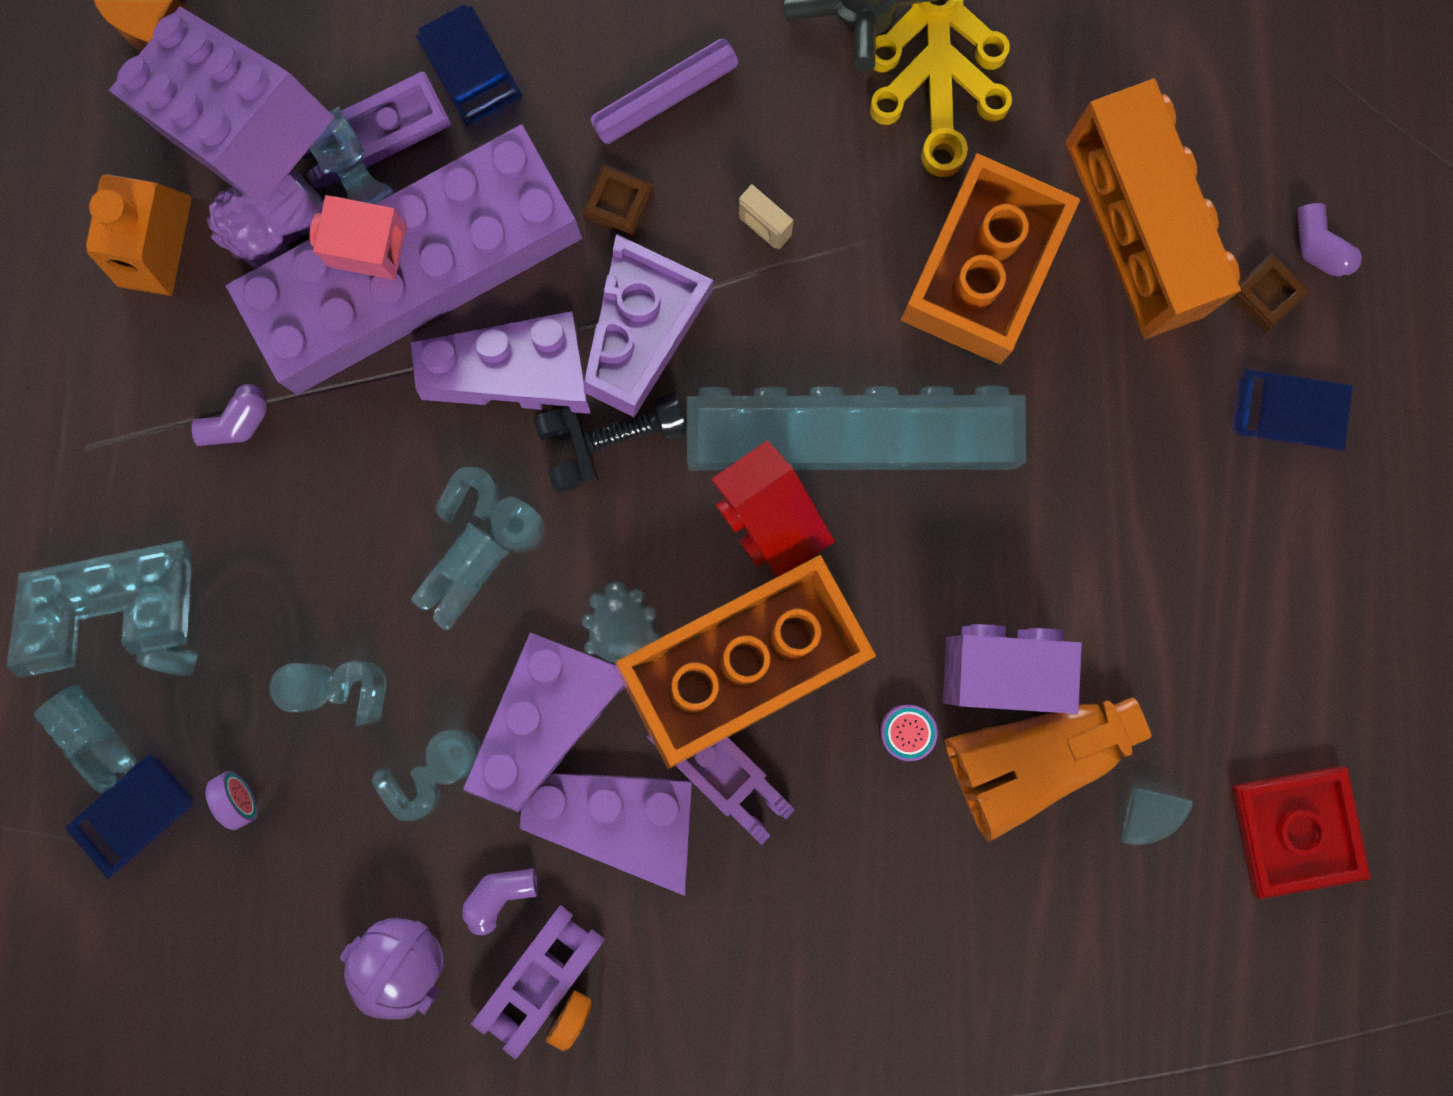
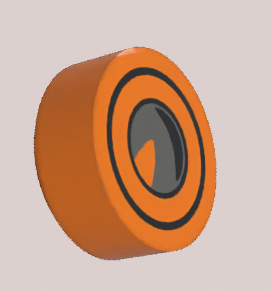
[545,989,592,1052]

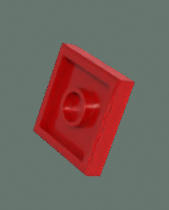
[1231,766,1371,899]

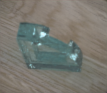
[1121,786,1193,845]

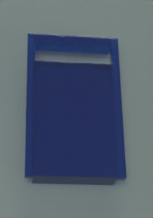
[416,4,522,126]
[1233,369,1353,451]
[65,755,193,879]

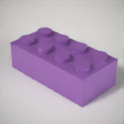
[109,6,335,206]

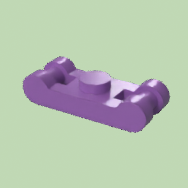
[471,905,605,1060]

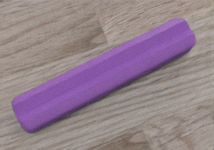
[591,39,738,144]

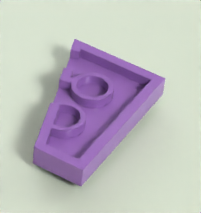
[584,234,713,417]
[411,311,591,414]
[463,633,625,812]
[520,772,692,896]

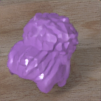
[206,169,325,268]

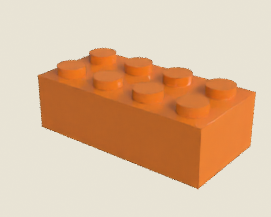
[1065,78,1241,340]
[615,555,876,769]

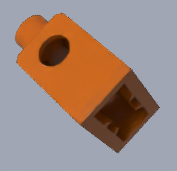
[86,174,192,296]

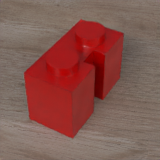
[711,440,835,577]

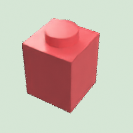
[310,195,407,280]

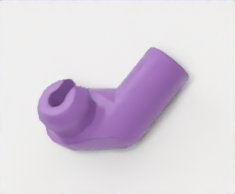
[1297,203,1362,276]
[192,384,267,446]
[462,868,538,935]

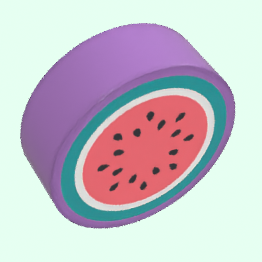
[880,704,938,761]
[205,770,258,830]

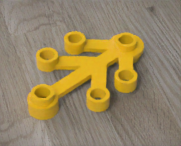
[870,0,1012,177]

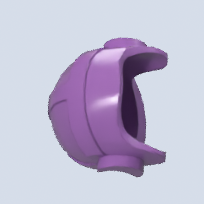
[340,918,444,1020]

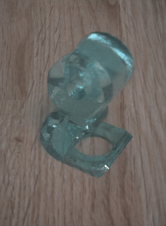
[310,106,395,204]
[436,467,545,553]
[270,661,387,727]
[372,729,481,821]

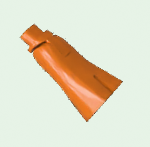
[944,697,1151,842]

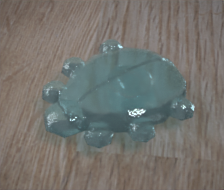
[581,581,660,663]

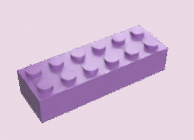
[225,124,582,395]

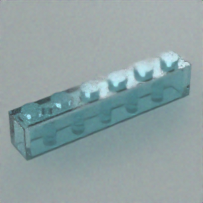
[687,386,1027,471]

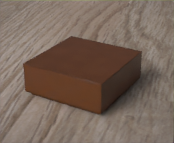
[582,164,654,239]
[1232,252,1311,333]

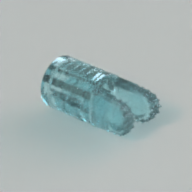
[411,522,510,630]
[34,685,137,794]

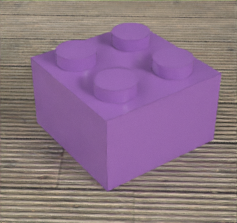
[943,624,1082,714]

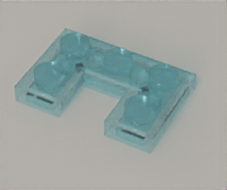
[7,540,191,678]

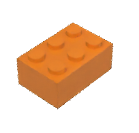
[900,153,1080,365]

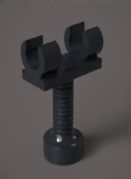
[533,392,688,492]

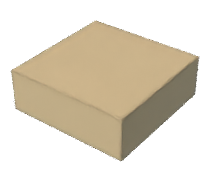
[739,184,794,249]

